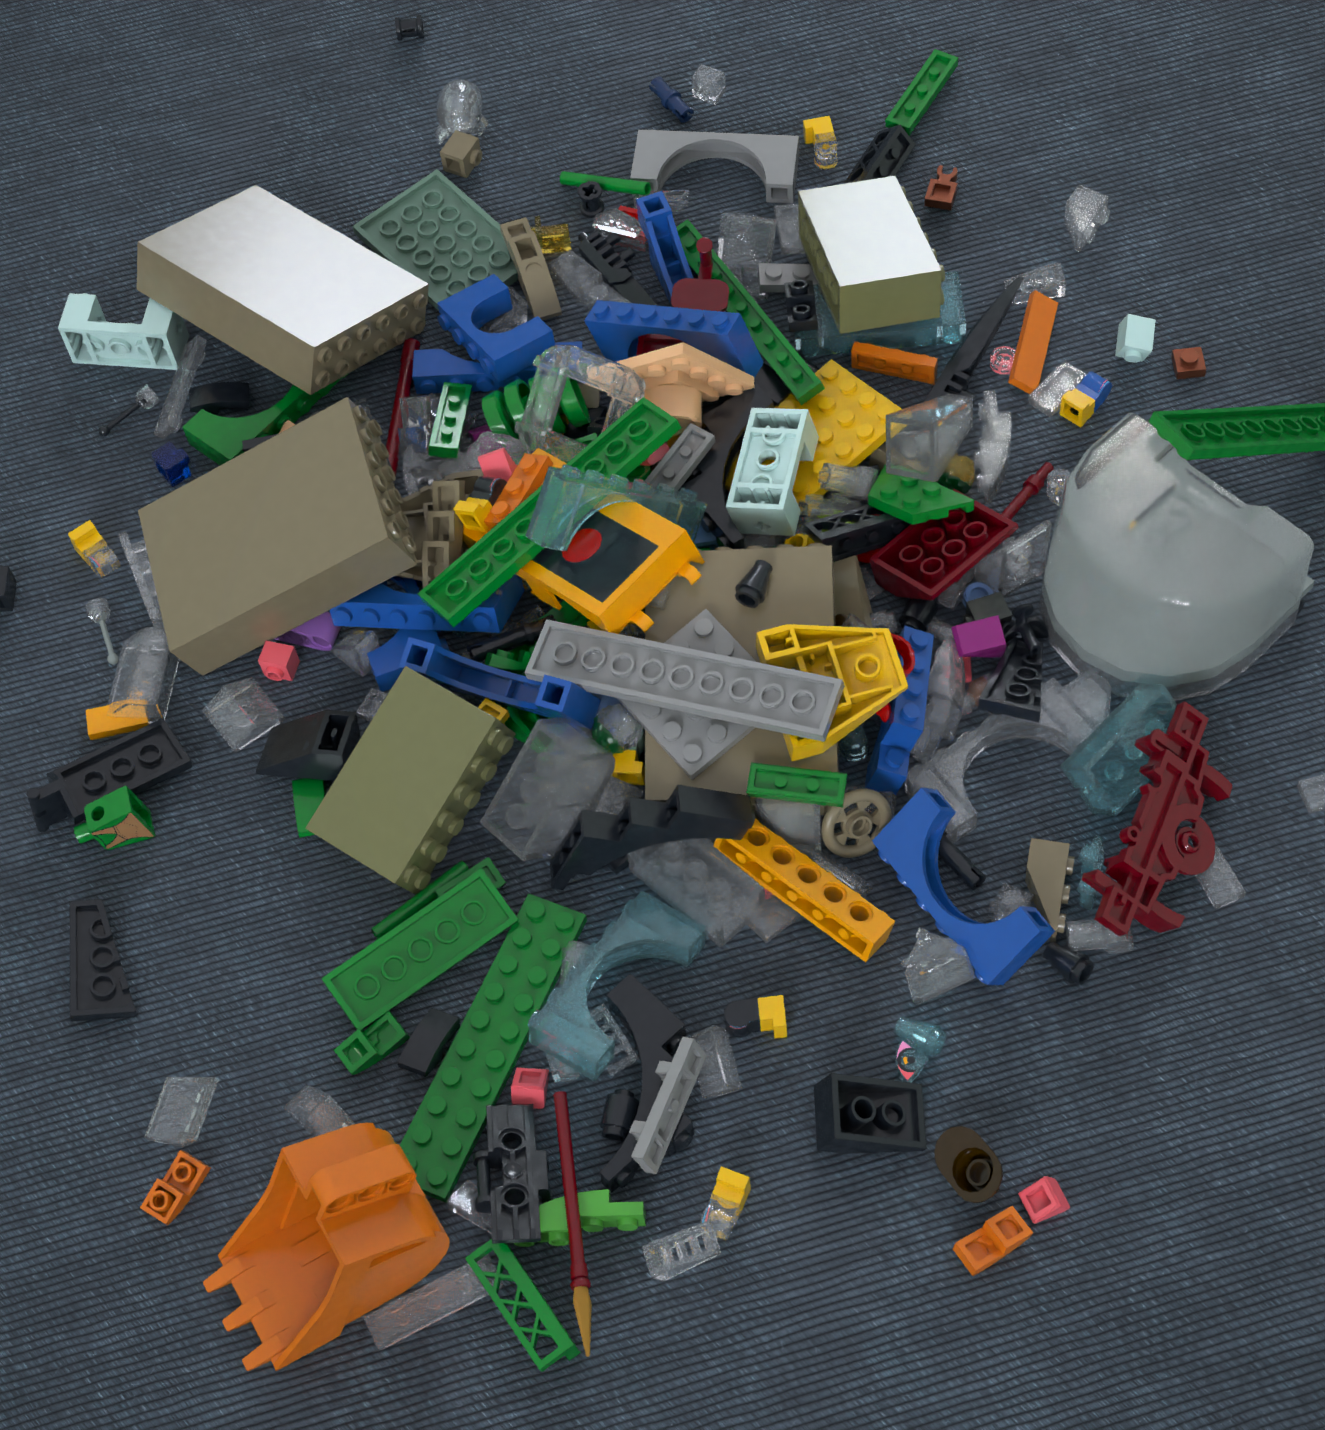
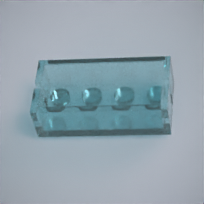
[1060,684,1177,817]

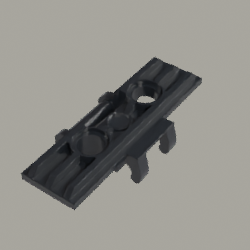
[473,1104,551,1244]

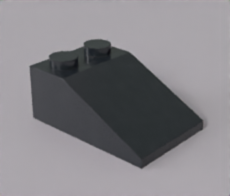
[814,1073,927,1154]

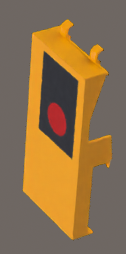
[462,448,705,634]

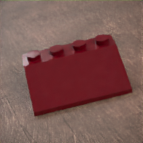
[869,489,1019,601]

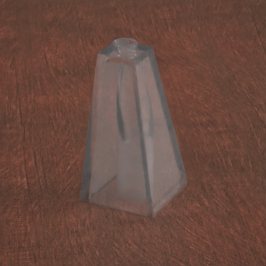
[886,394,973,482]

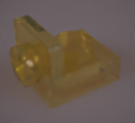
[530,216,571,254]

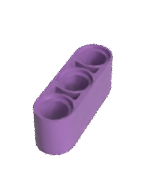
[275,612,342,651]

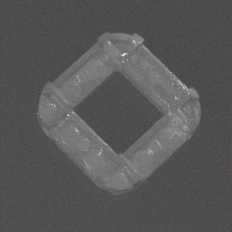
[515,345,646,463]

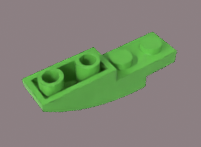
[514,1189,646,1247]

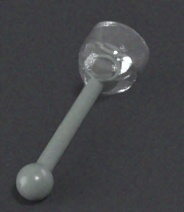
[85,598,119,665]

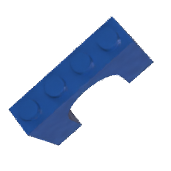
[437,274,557,382]

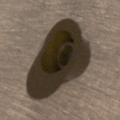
[934,1126,1003,1203]

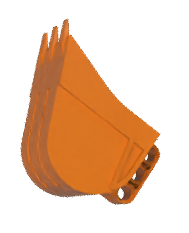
[203,1123,450,1371]

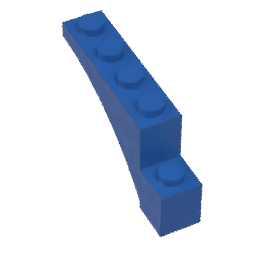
[636,191,693,304]
[865,626,934,798]

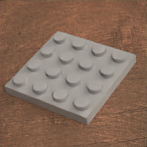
[617,609,756,780]

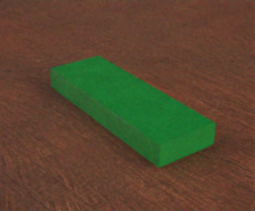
[746,762,847,808]

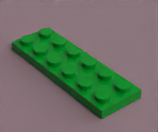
[321,868,519,1031]

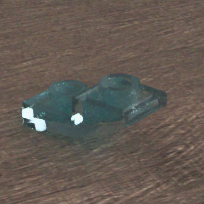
[1077,835,1104,911]

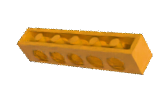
[712,818,895,963]

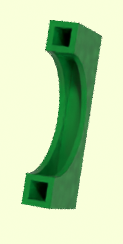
[182,373,349,465]

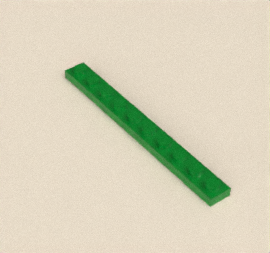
[676,219,825,405]

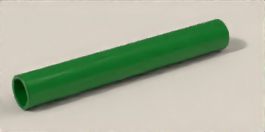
[560,171,651,196]
[371,860,469,939]

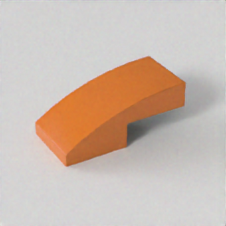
[952,1205,1033,1276]

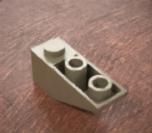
[1025,838,1075,943]

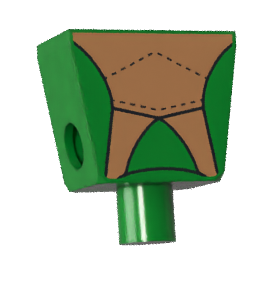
[74,786,155,850]

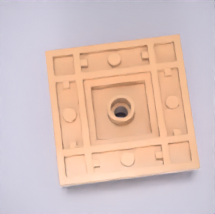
[589,342,754,436]

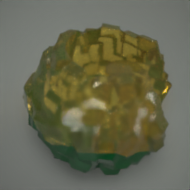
[931,451,976,494]

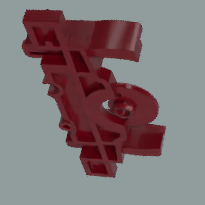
[1082,701,1232,936]

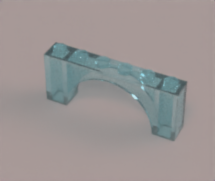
[793,271,966,357]
[526,465,707,551]
[528,891,707,1082]

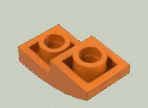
[140,1150,211,1225]

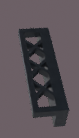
[844,125,916,184]
[803,505,911,562]

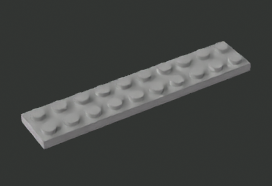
[524,619,845,742]

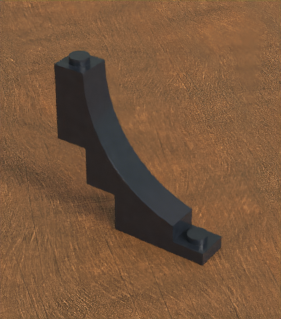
[550,785,755,890]

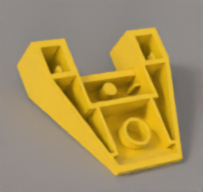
[756,624,908,761]

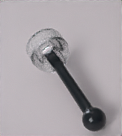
[98,384,160,436]

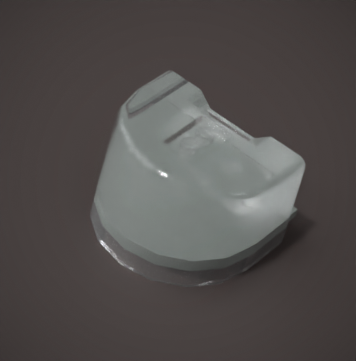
[1039,412,1314,703]

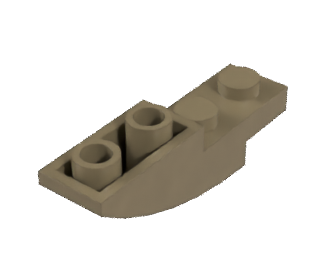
[500,217,562,320]

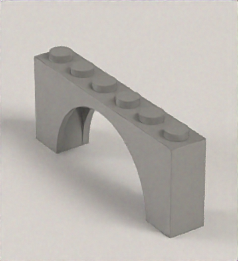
[630,129,800,203]

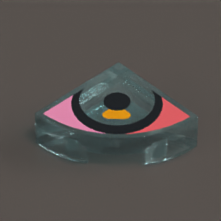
[895,1039,929,1083]

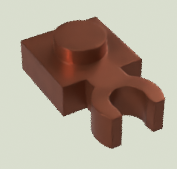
[924,165,958,210]

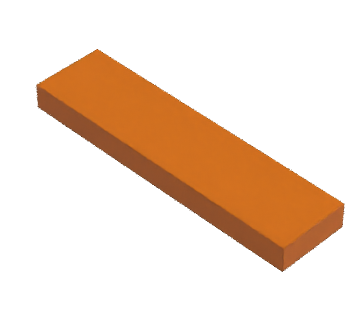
[1008,290,1058,395]

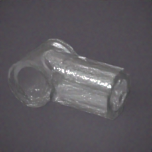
[818,463,878,501]
[1066,919,1134,954]

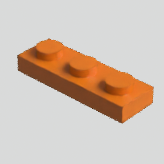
[851,341,938,385]
[484,453,553,529]

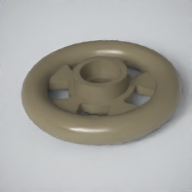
[821,788,892,858]

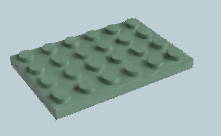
[352,169,518,311]

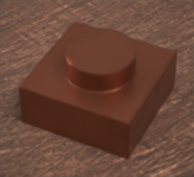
[1171,347,1206,380]

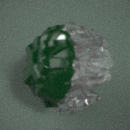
[592,703,644,754]

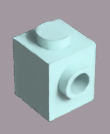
[1115,314,1156,363]

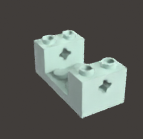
[58,293,189,370]
[726,408,819,536]

